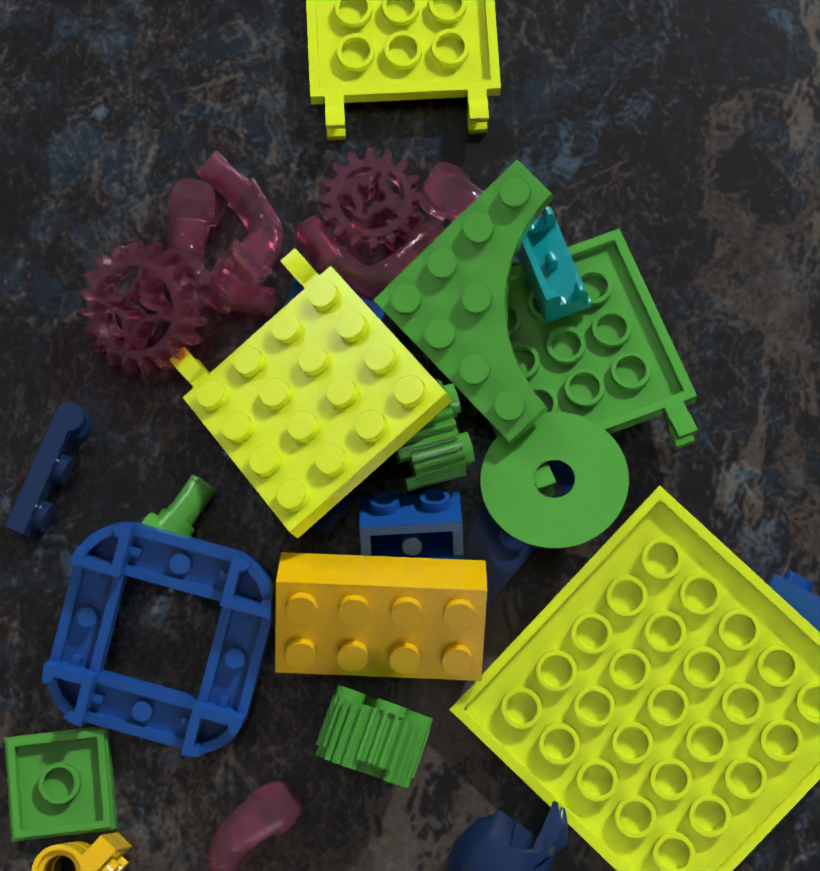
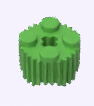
[395,379,475,492]
[315,685,433,788]

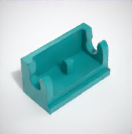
[516,206,592,323]

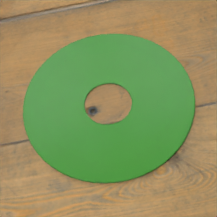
[480,412,629,548]

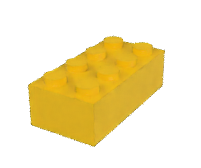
[275,552,487,681]

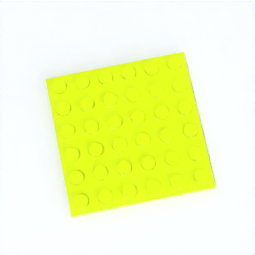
[449,485,820,871]

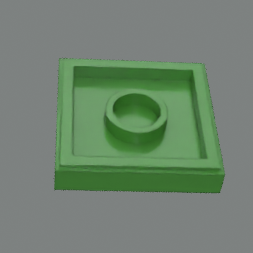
[4,726,118,842]

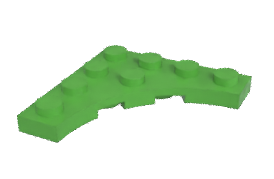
[374,160,554,444]

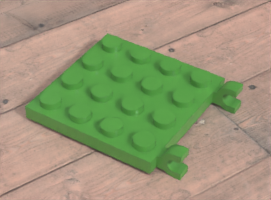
[489,228,698,497]

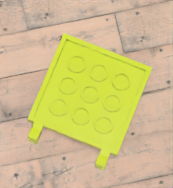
[306,0,501,140]
[169,248,453,539]

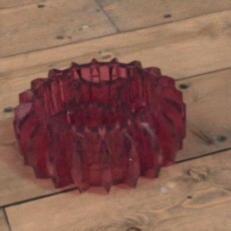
[75,241,210,375]

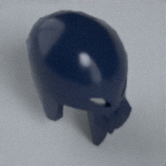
[446,801,568,871]

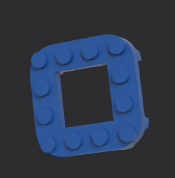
[42,521,276,757]

